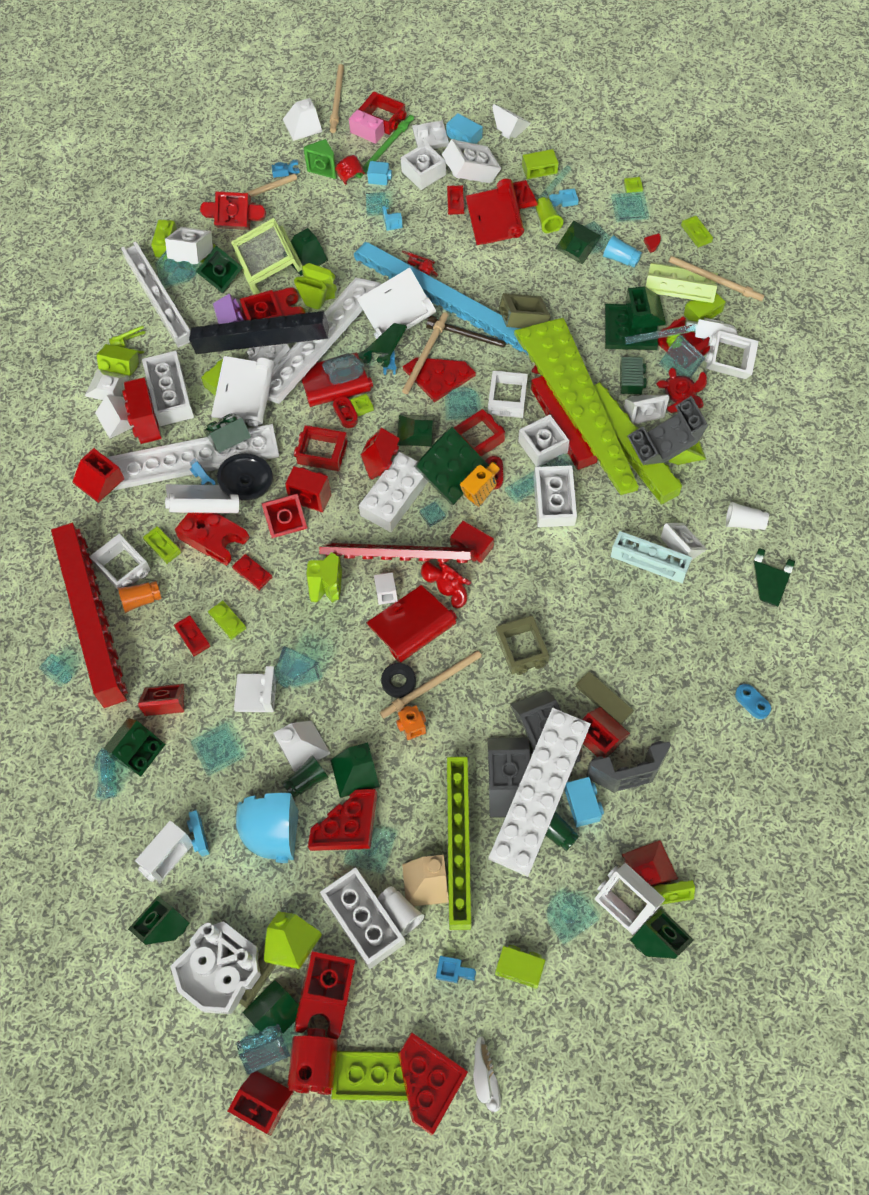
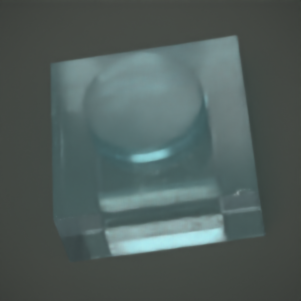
[420,501,446,527]

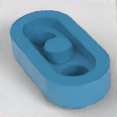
[735,684,771,719]

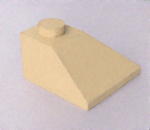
[402,855,449,906]

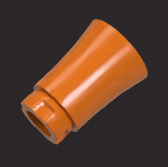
[118,581,162,613]

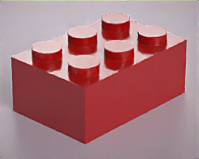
[122,377,162,444]

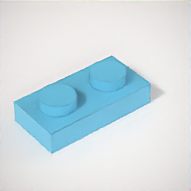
[187,810,210,857]

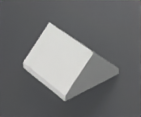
[95,395,134,438]
[661,523,707,560]

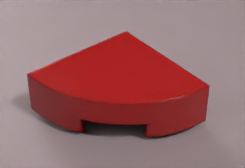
[644,233,661,253]

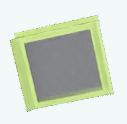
[231,218,302,295]

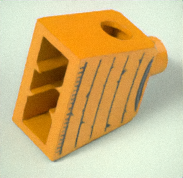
[460,462,500,507]

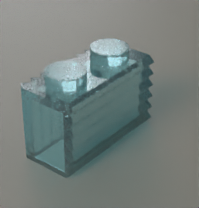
[236,1024,290,1075]

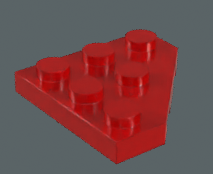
[403,357,476,403]
[308,789,378,851]
[398,1032,468,1135]

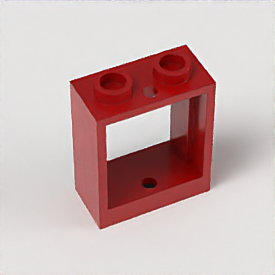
[358,91,407,135]
[454,409,505,457]
[294,425,348,471]

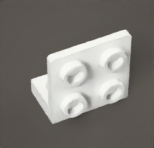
[234,666,277,712]

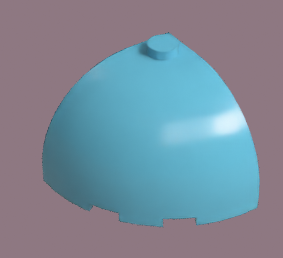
[236,793,299,863]

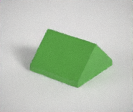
[303,139,337,179]

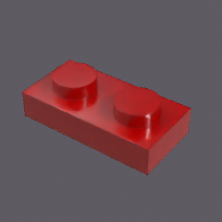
[447,185,464,215]
[232,554,273,591]
[174,615,210,657]

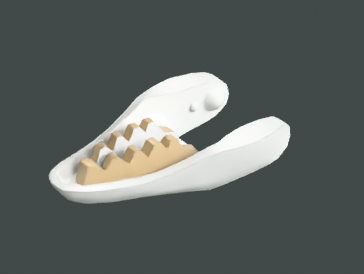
[473,1036,501,1112]

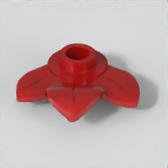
[408,258,438,277]

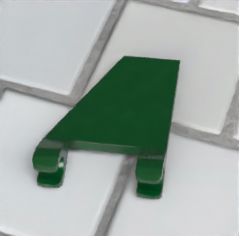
[359,323,407,367]
[753,548,795,607]

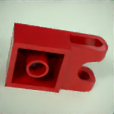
[240,287,306,321]
[175,513,250,566]
[294,951,355,1040]

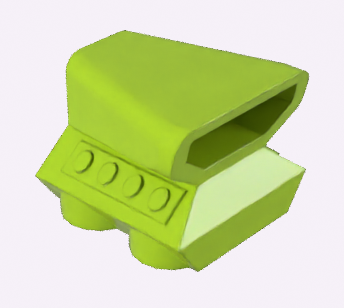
[294,263,337,310]
[306,552,342,603]

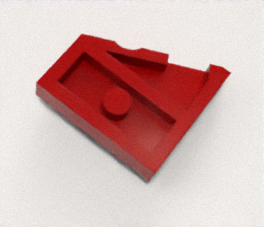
[513,180,538,209]

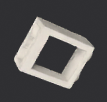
[705,330,759,379]
[488,371,528,418]
[89,534,151,590]
[135,821,193,883]
[595,863,665,936]

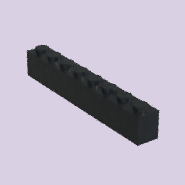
[189,311,329,354]

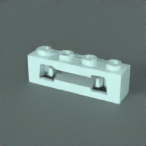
[611,531,692,583]

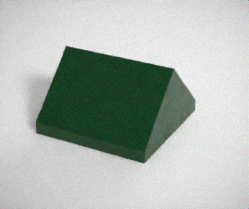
[242,980,299,1045]

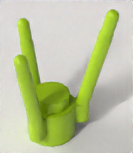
[109,325,146,354]

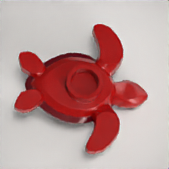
[656,368,707,413]

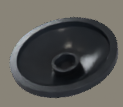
[217,453,273,501]

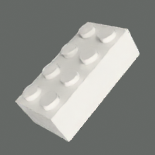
[142,351,194,426]
[359,452,428,532]
[320,867,406,970]

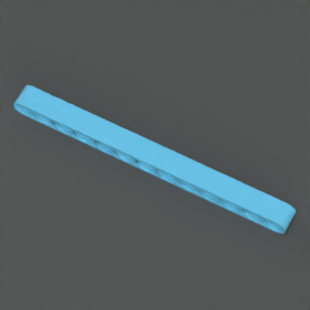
[354,242,529,355]

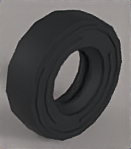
[381,663,416,698]

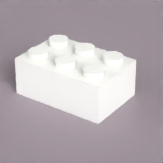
[442,139,501,183]
[533,466,577,527]

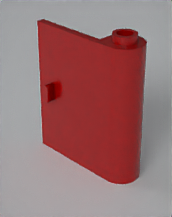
[465,178,524,245]
[301,352,373,407]
[366,585,457,663]

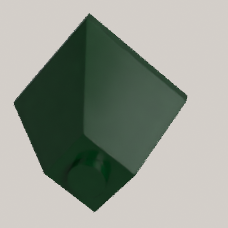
[555,220,601,264]
[283,228,328,276]
[196,245,243,294]
[397,415,434,447]
[330,742,380,798]
[128,896,190,945]
[630,909,694,959]

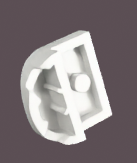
[247,344,290,367]

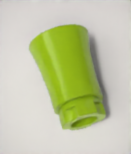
[535,197,563,234]

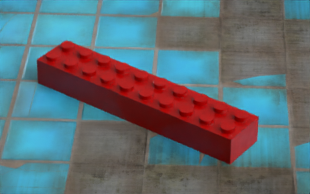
[51,522,128,708]

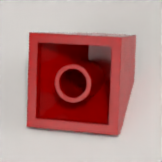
[622,840,678,887]

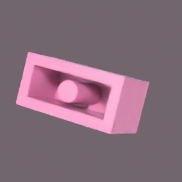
[349,109,384,144]

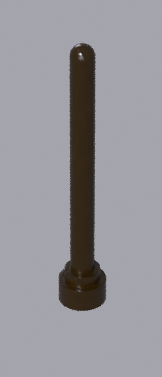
[426,315,506,347]

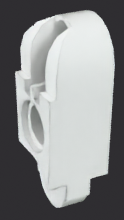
[685,318,739,339]

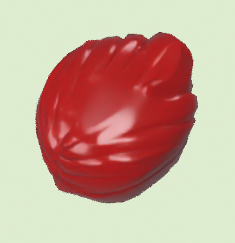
[335,155,365,185]

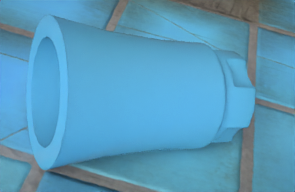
[603,235,642,268]

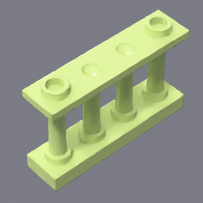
[646,263,718,303]

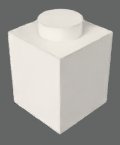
[374,572,398,605]

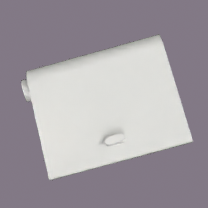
[357,268,436,339]
[211,356,275,427]
[165,484,239,513]

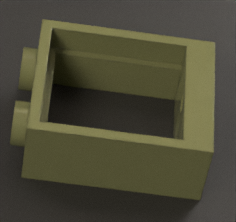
[499,293,551,328]
[496,615,549,675]

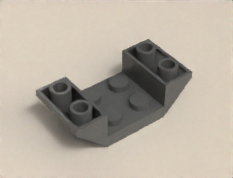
[628,396,708,465]
[510,690,581,764]
[487,737,530,818]
[586,741,671,793]

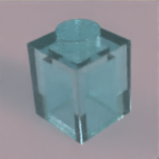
[366,192,389,216]
[39,653,74,687]

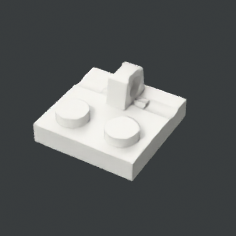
[412,120,449,149]

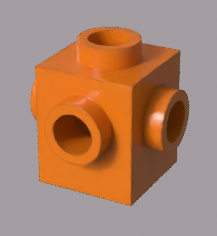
[396,705,426,741]

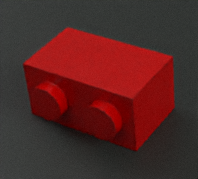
[450,521,494,563]

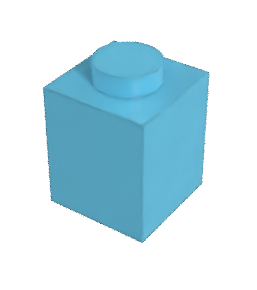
[367,161,392,185]

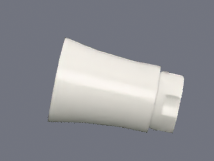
[726,502,769,530]
[378,886,424,936]

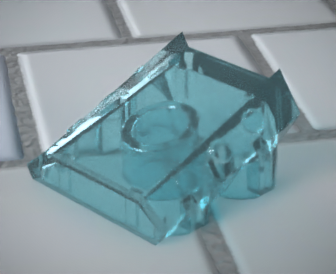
[321,353,364,384]
[93,748,117,801]

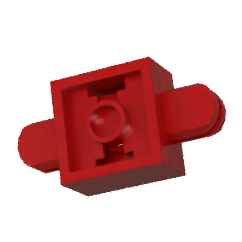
[200,191,266,230]

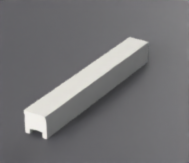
[121,241,190,348]

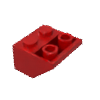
[361,427,400,479]
[72,448,125,503]
[582,707,630,758]
[227,1069,294,1136]

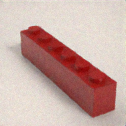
[531,375,598,470]

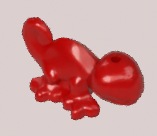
[420,561,471,609]

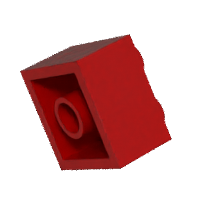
[285,466,331,512]

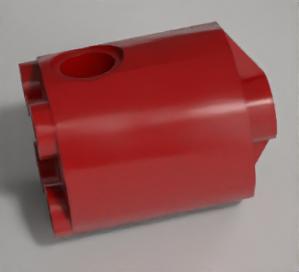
[287,1028,338,1095]

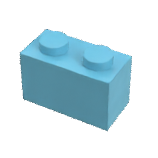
[446,113,483,144]
[564,777,604,828]

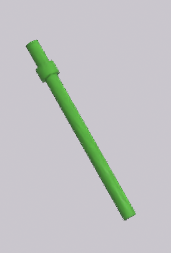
[355,114,414,179]

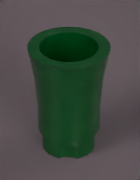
[282,755,329,799]
[545,811,580,852]

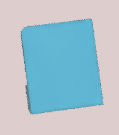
[382,206,403,231]

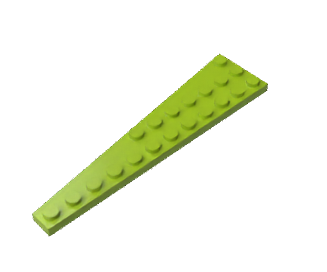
[514,317,639,495]

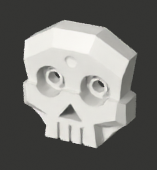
[170,921,261,1014]

